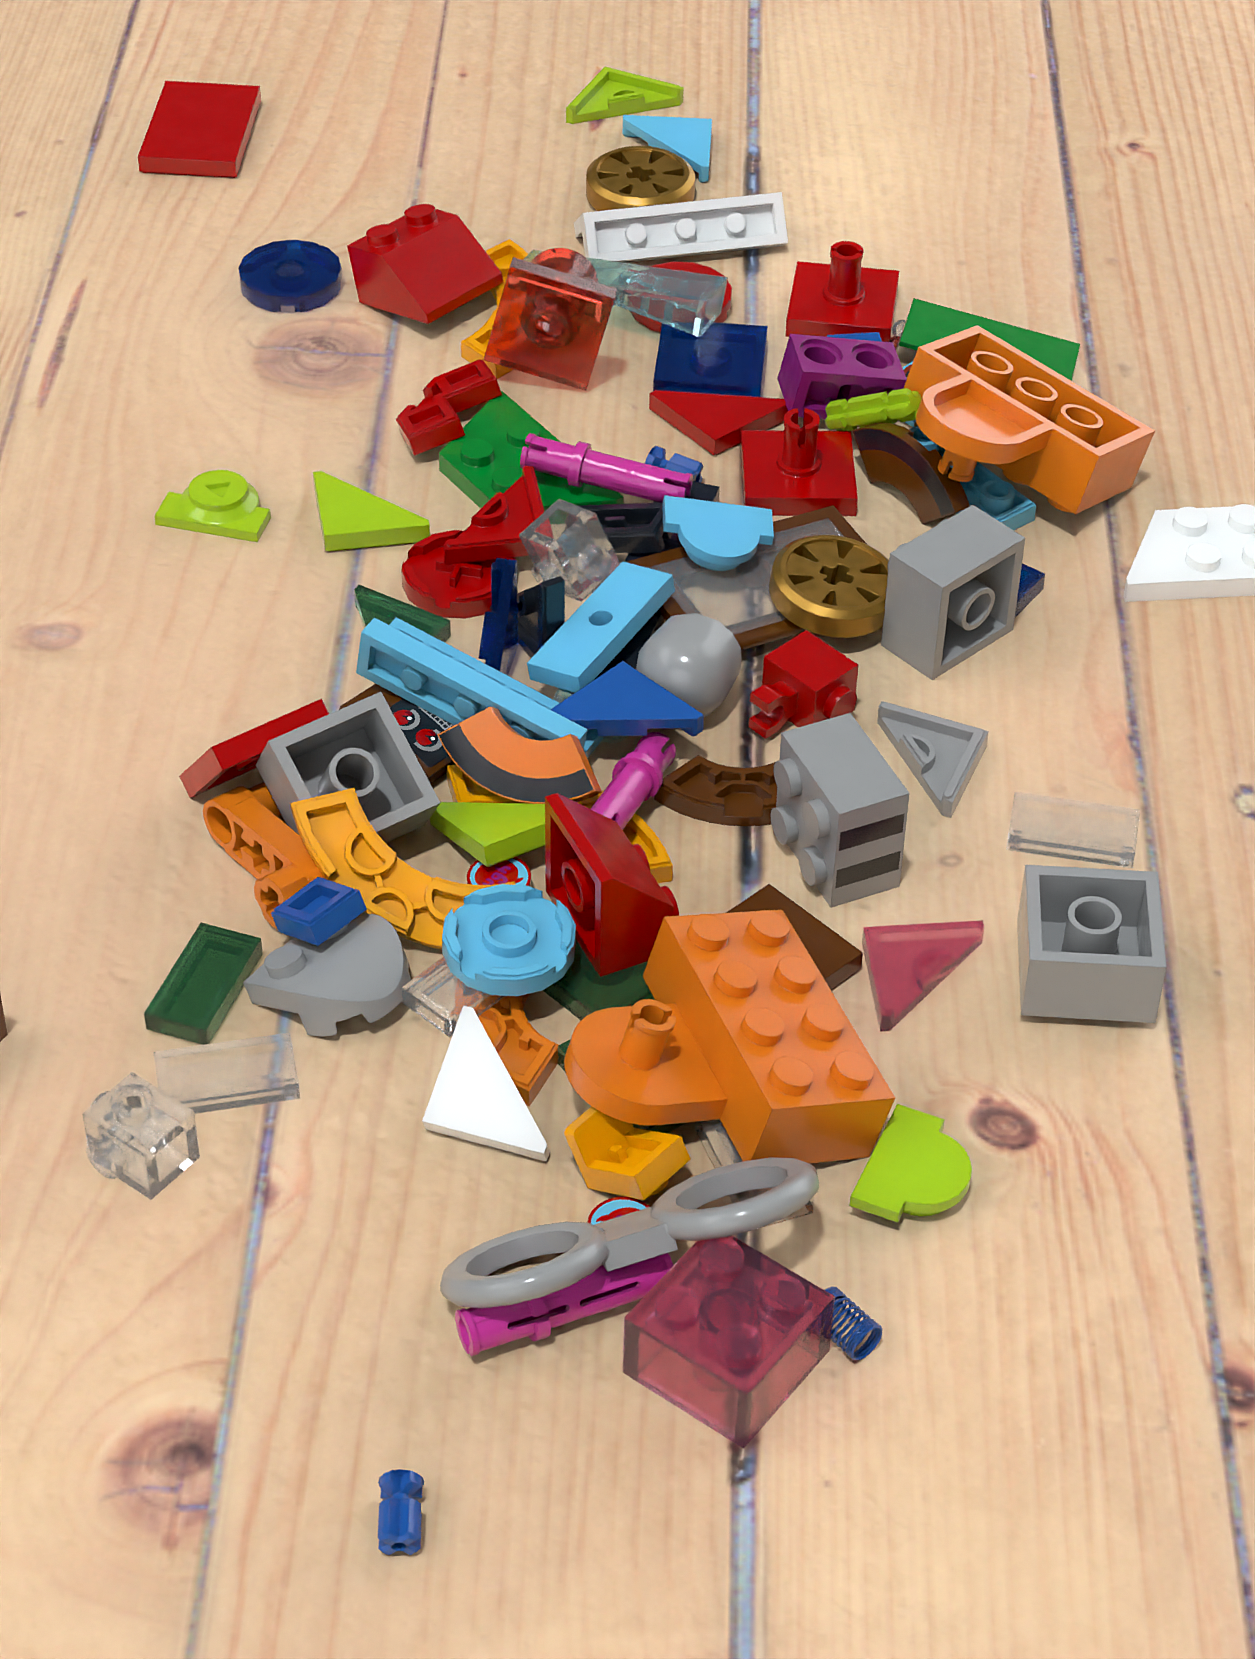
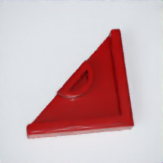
[649,390,788,456]
[444,466,551,565]

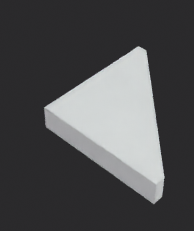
[422,1006,550,1162]

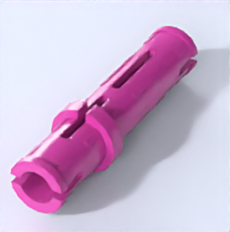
[520,433,693,503]
[591,732,676,830]
[455,1253,677,1357]

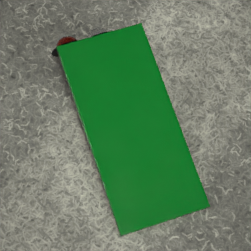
[888,298,1080,381]

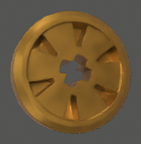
[586,146,695,211]
[769,535,889,638]

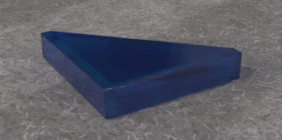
[478,558,518,676]

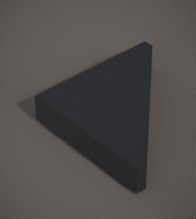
[490,576,565,658]

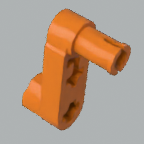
[203,782,326,930]

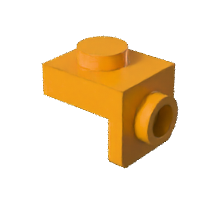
[564,1106,691,1200]

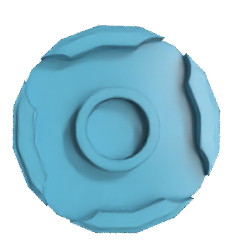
[442,884,576,996]

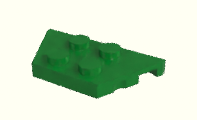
[439,391,624,523]

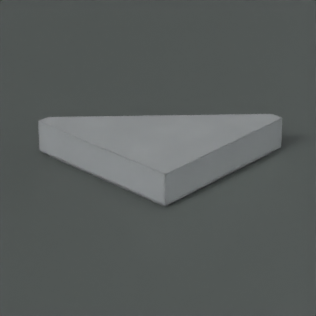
[877,701,989,818]

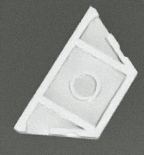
[1123,504,1255,602]

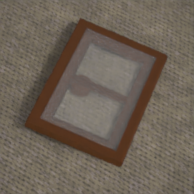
[627,506,867,651]

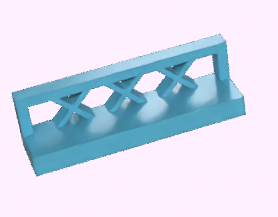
[356,617,603,759]

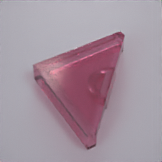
[862,920,984,1032]

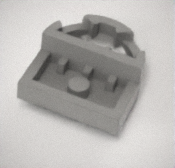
[243,912,412,1036]

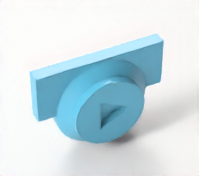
[662,495,774,571]

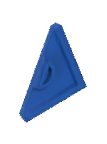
[550,661,704,737]

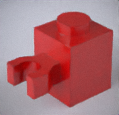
[749,630,859,739]

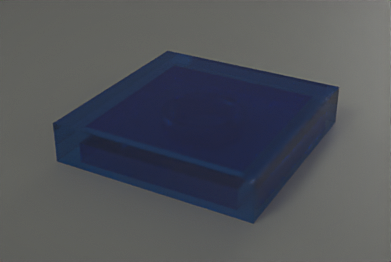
[653,319,768,397]

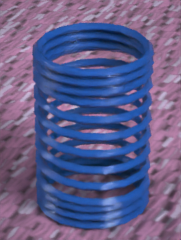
[807,1287,883,1360]

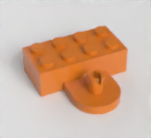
[904,325,1155,515]
[564,910,895,1163]

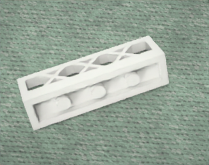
[574,192,788,267]

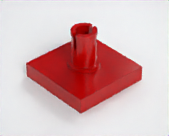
[785,241,899,342]
[740,408,858,516]

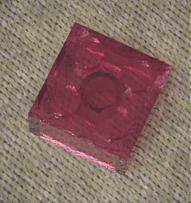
[623,1236,835,1449]

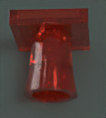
[483,248,617,391]

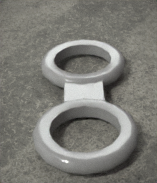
[440,1157,819,1309]

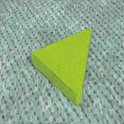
[566,67,684,124]
[313,471,430,551]
[430,802,582,867]

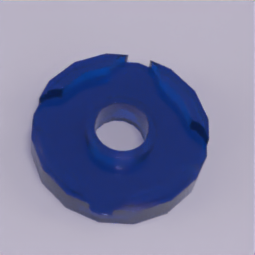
[238,240,342,312]

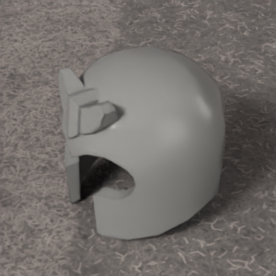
[636,613,742,717]

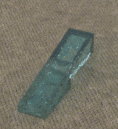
[509,250,728,337]

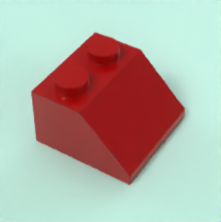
[347,204,504,324]
[545,793,679,977]

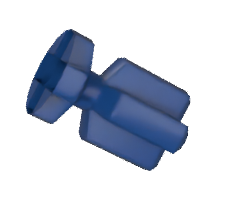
[645,446,703,483]
[378,1469,424,1555]

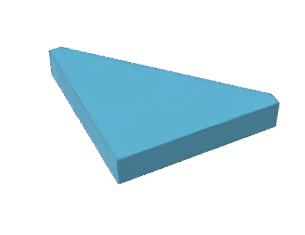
[622,115,712,183]

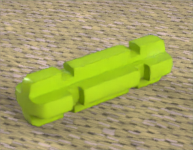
[825,388,922,431]

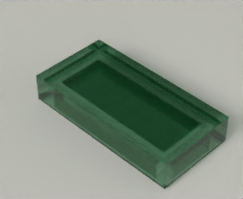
[144,922,263,1046]

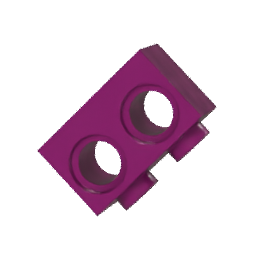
[777,334,907,419]

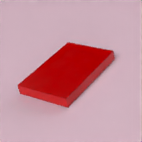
[138,81,261,178]

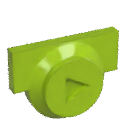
[154,470,271,542]
[849,1104,972,1223]

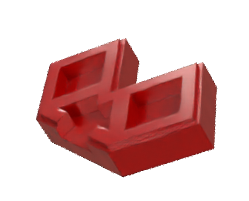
[396,359,502,456]

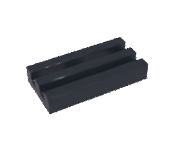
[555,502,673,555]

